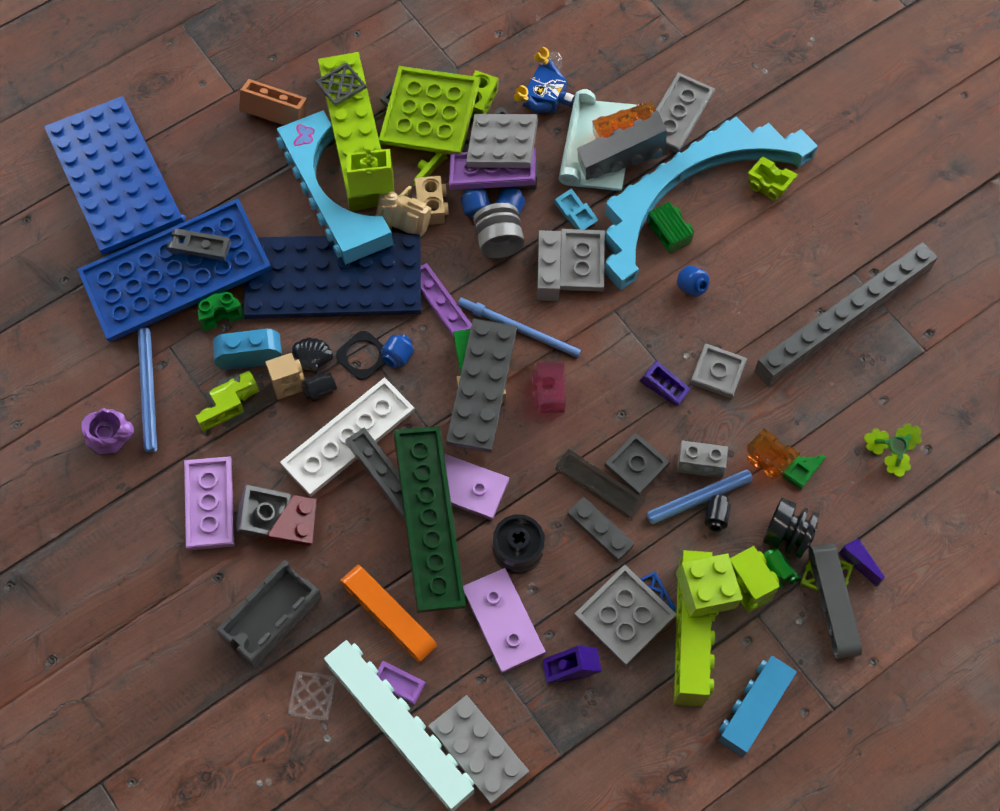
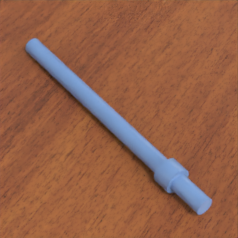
[458,297,581,358]

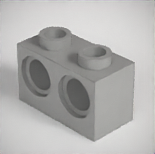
[677,441,728,478]

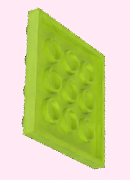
[379,66,480,154]

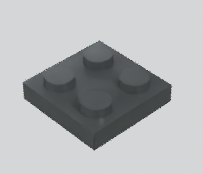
[604,432,670,496]

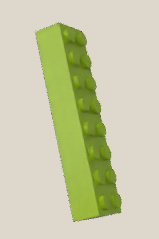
[318,52,381,211]

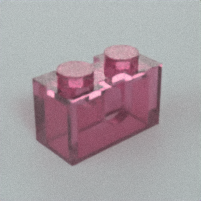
[532,362,566,413]

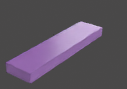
[421,263,472,338]

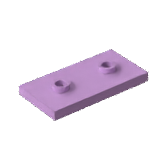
[444,454,509,521]
[184,456,235,551]
[463,568,546,673]

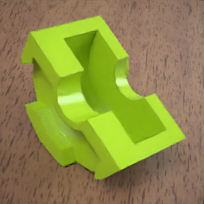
[748,156,798,201]

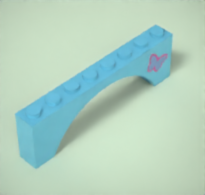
[276,110,393,265]

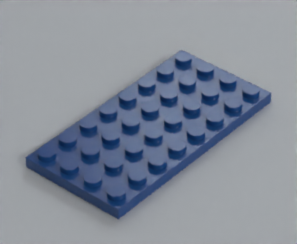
[44,96,184,255]
[77,198,273,343]

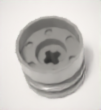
[474,203,525,258]

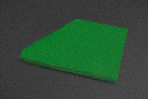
[782,455,826,490]

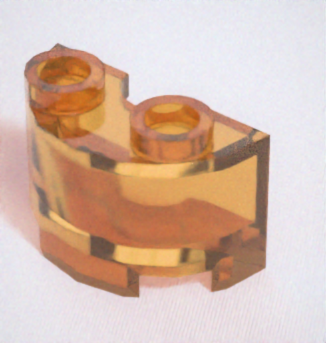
[746,428,801,479]

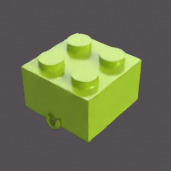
[347,148,394,197]
[730,546,780,614]
[676,553,743,618]

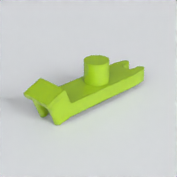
[413,152,448,186]

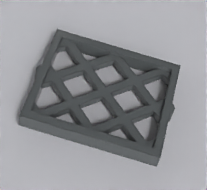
[315,63,367,106]

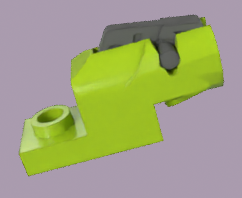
[196,371,259,432]

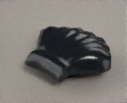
[292,337,334,374]

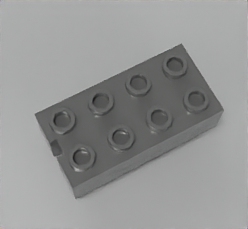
[216,560,322,669]

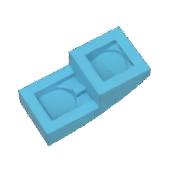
[553,188,598,230]

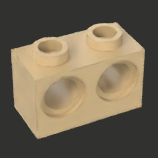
[415,176,449,225]
[265,353,305,400]

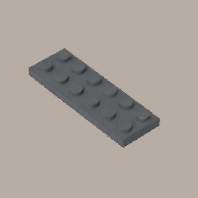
[446,319,517,453]

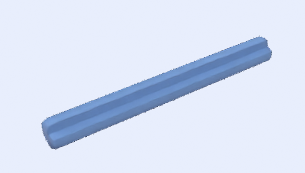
[647,470,753,524]

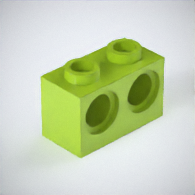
[471,70,499,119]

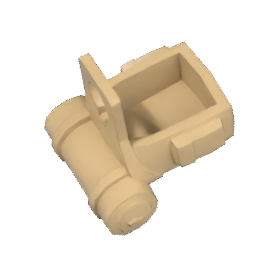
[376,186,431,237]

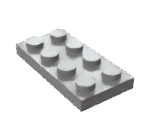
[428,695,529,805]

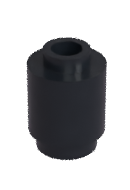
[302,373,337,401]
[704,495,731,531]

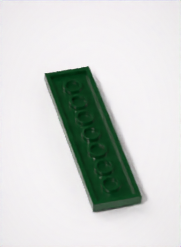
[393,426,466,613]

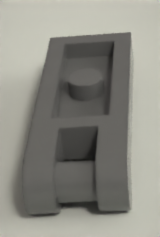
[166,229,232,261]

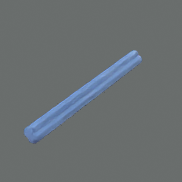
[138,328,157,453]

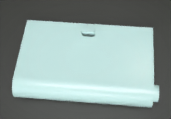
[558,89,637,191]

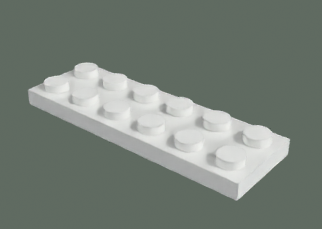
[280,377,415,497]

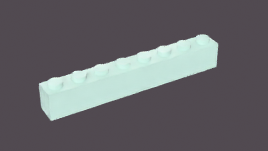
[323,640,475,811]

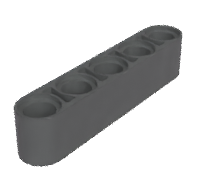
[808,543,862,660]

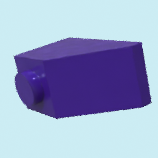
[543,645,602,683]

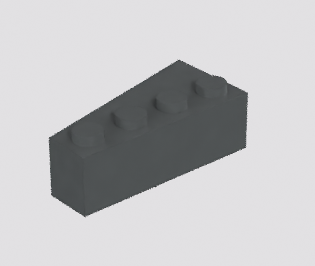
[577,110,667,180]

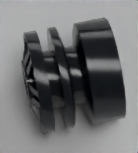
[762,498,819,559]

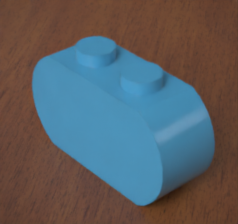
[213,329,282,370]

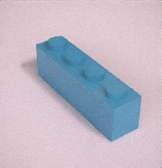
[718,656,797,757]

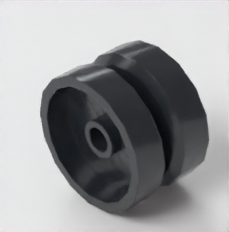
[493,514,545,574]

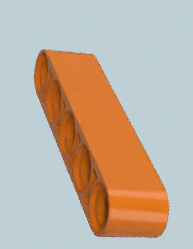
[340,564,438,663]

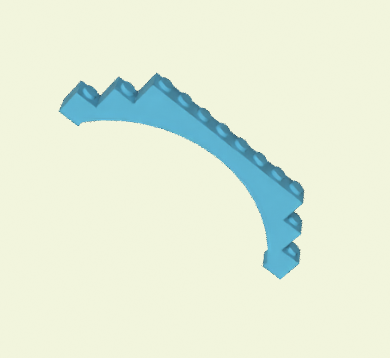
[604,116,818,291]

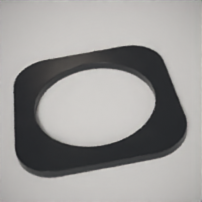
[336,331,385,380]

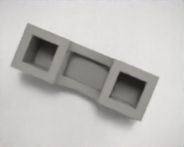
[537,230,561,301]

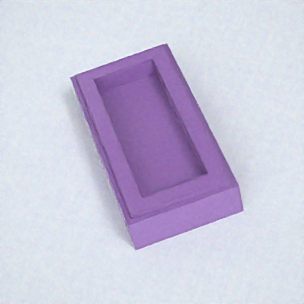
[376,661,426,705]

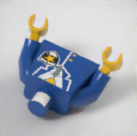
[514,47,575,114]

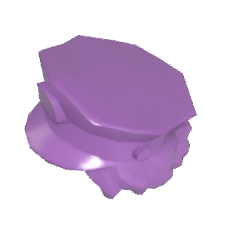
[81,408,134,455]

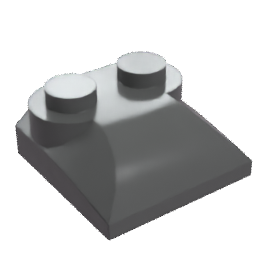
[236,485,291,537]

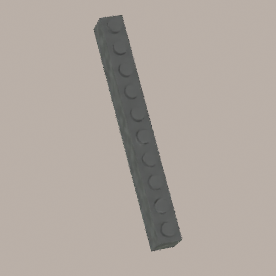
[754,242,938,387]

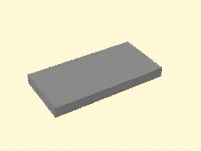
[655,72,715,153]

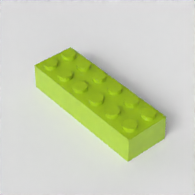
[674,550,715,707]

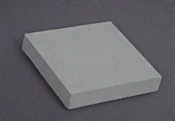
[690,343,747,399]

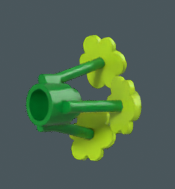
[864,424,922,477]

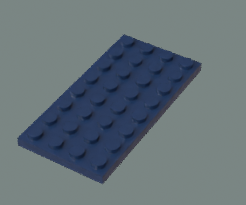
[244,234,421,319]

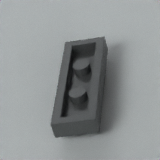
[567,497,635,562]

